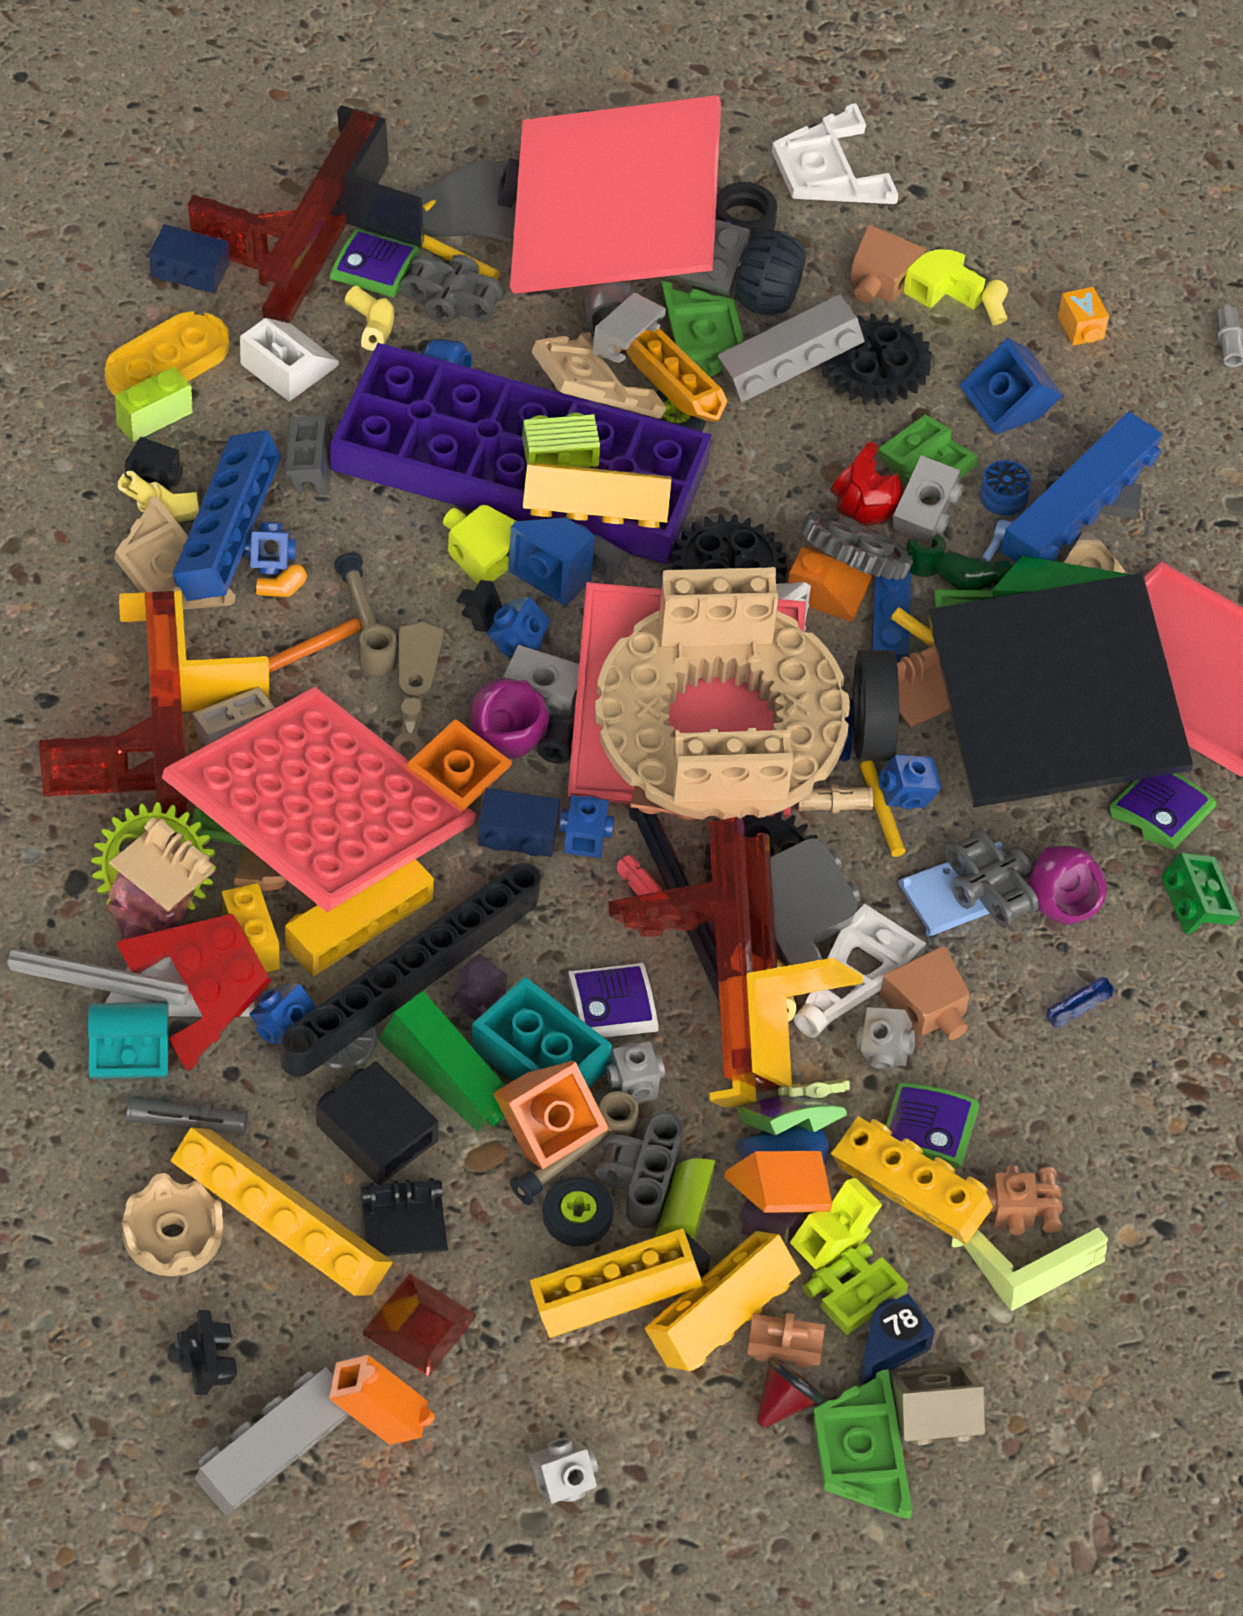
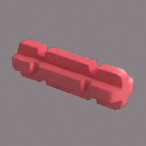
[616,855,673,918]

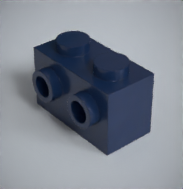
[149,224,229,293]
[478,788,560,857]

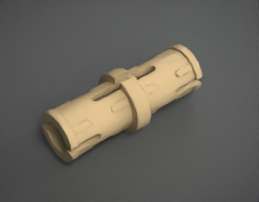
[797,784,873,814]

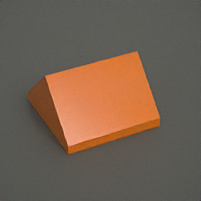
[724,1151,832,1213]

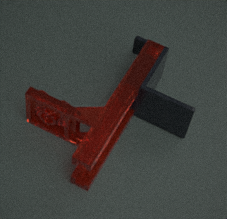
[188,105,424,323]

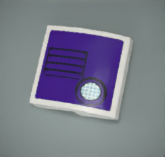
[568,963,658,1038]

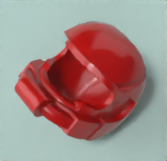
[830,442,903,526]

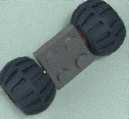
[665,219,806,315]

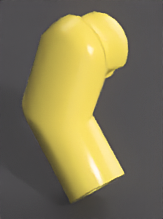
[981,280,1008,325]

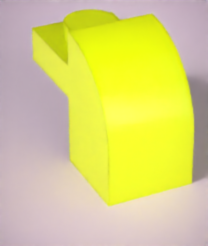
[903,249,986,310]
[790,1178,882,1270]

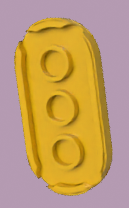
[104,311,230,395]

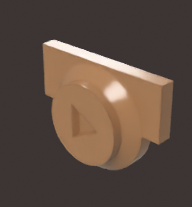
[234,849,287,891]

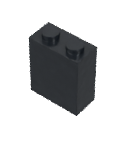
[316,1061,439,1185]

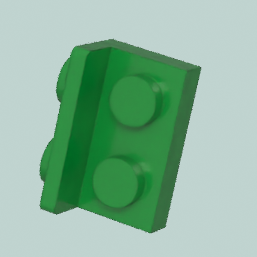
[1161,853,1241,934]

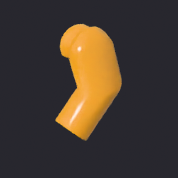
[256,564,307,597]

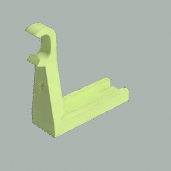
[952,1227,1108,1311]

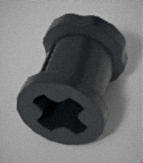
[537,714,574,764]

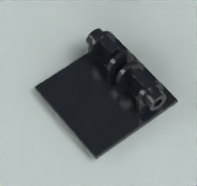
[360,1178,448,1256]

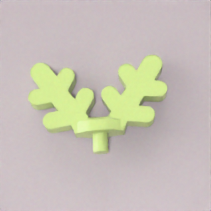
[778,1079,850,1098]

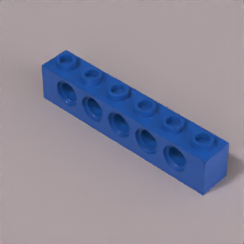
[173,429,281,601]

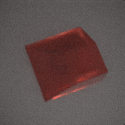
[363,1273,476,1376]

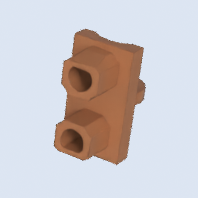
[747,1313,825,1368]

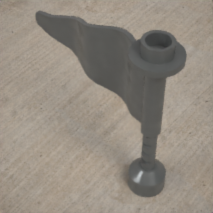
[406,109,637,334]

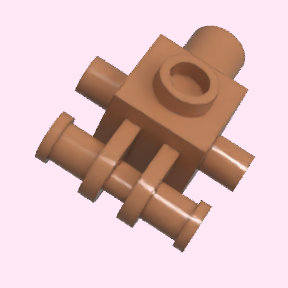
[986,1165,1063,1235]

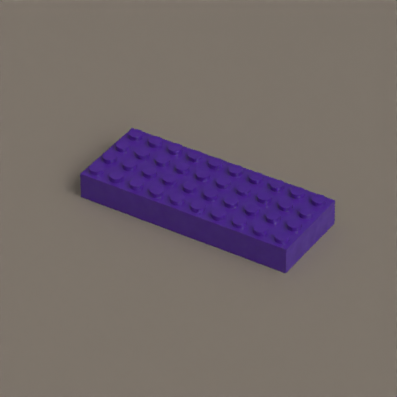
[331,343,712,565]

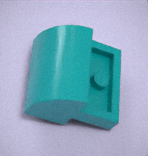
[88,1002,169,1079]

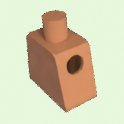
[850,224,927,303]
[880,946,970,1040]

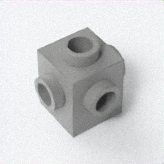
[857,1007,915,1070]
[606,1041,665,1102]
[528,1438,598,1504]

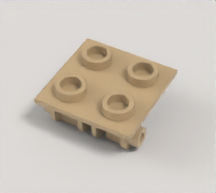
[109,817,214,911]

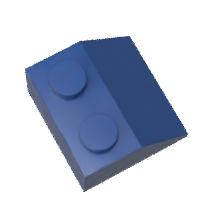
[960,337,1063,434]
[508,518,595,607]

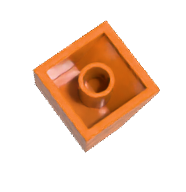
[493,1061,609,1169]

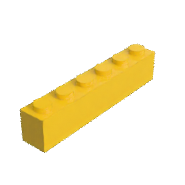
[170,1127,393,1296]

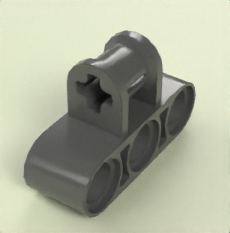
[594,1112,683,1228]

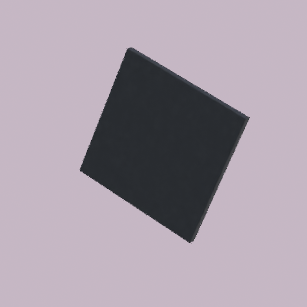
[928,573,1193,808]

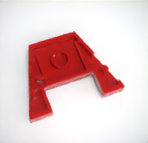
[116,914,272,1071]

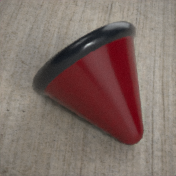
[757,1357,823,1427]

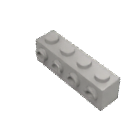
[717,294,865,403]
[194,1367,351,1517]

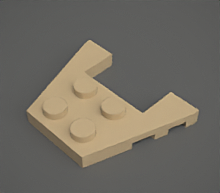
[531,332,666,419]

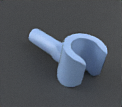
[981,520,1013,561]

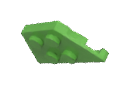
[661,281,744,377]
[812,1369,912,1519]

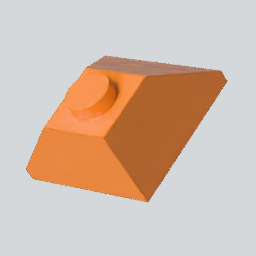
[788,544,874,622]
[406,719,512,811]

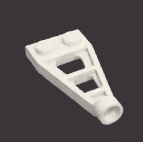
[794,903,926,1038]

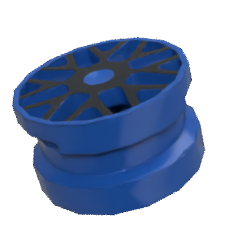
[979,460,1032,515]

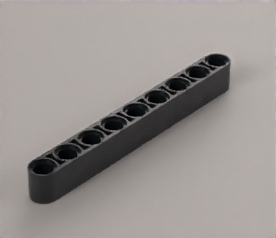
[280,863,541,1077]

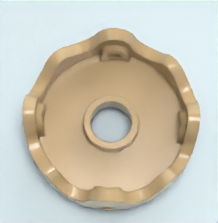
[121,1173,223,1277]

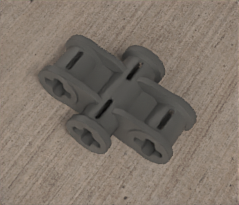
[400,254,504,323]
[945,828,1039,928]

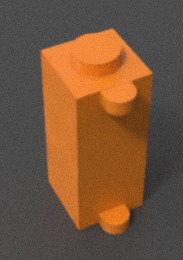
[329,1355,435,1445]

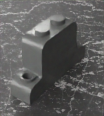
[722,838,860,966]

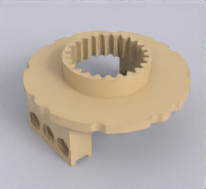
[595,567,850,822]

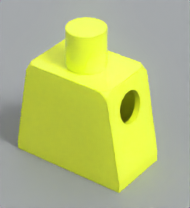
[443,505,517,585]

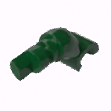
[905,534,1013,590]

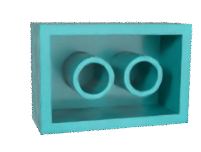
[471,977,612,1088]

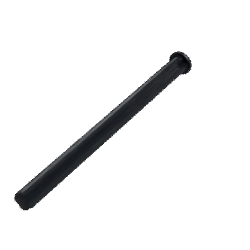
[629,807,732,1023]

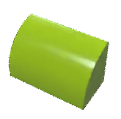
[655,1159,715,1241]

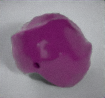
[470,678,549,759]
[1028,846,1107,925]

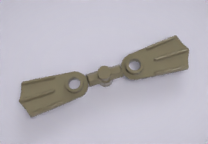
[391,621,445,761]

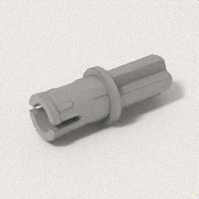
[1217,304,1243,367]

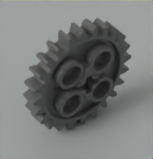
[801,510,914,580]

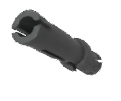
[126,1097,248,1136]

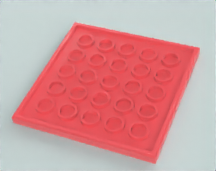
[162,687,477,912]

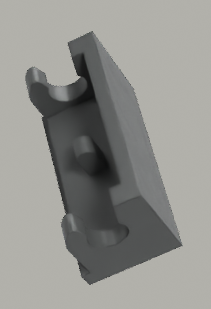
[285,415,333,495]

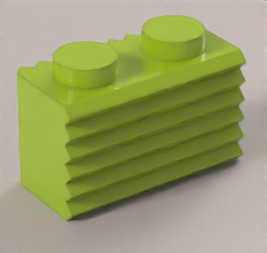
[115,367,193,442]
[522,413,600,468]

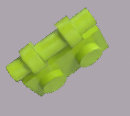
[802,1242,908,1335]

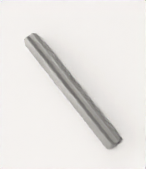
[7,949,190,1006]

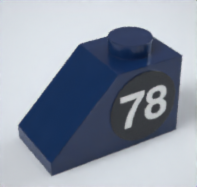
[859,1293,935,1385]

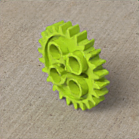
[91,802,217,927]

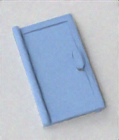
[898,841,1006,937]

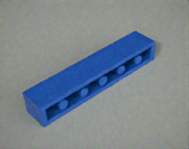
[1000,411,1163,562]

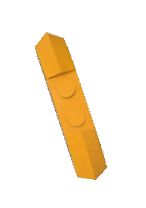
[626,328,727,422]

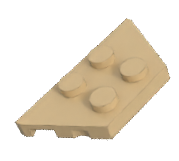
[114,495,236,612]

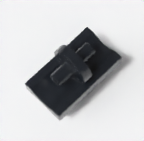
[167,1310,237,1395]

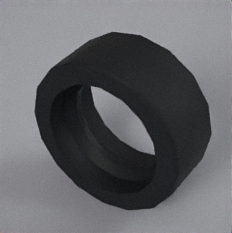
[715,181,777,241]

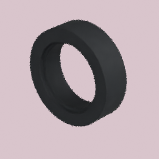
[852,650,899,761]

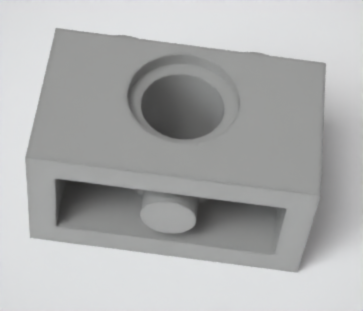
[893,455,964,544]
[503,645,579,718]

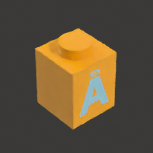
[1057,286,1109,346]

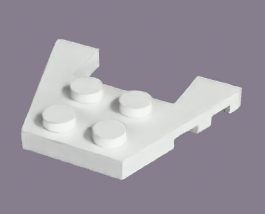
[772,103,898,204]

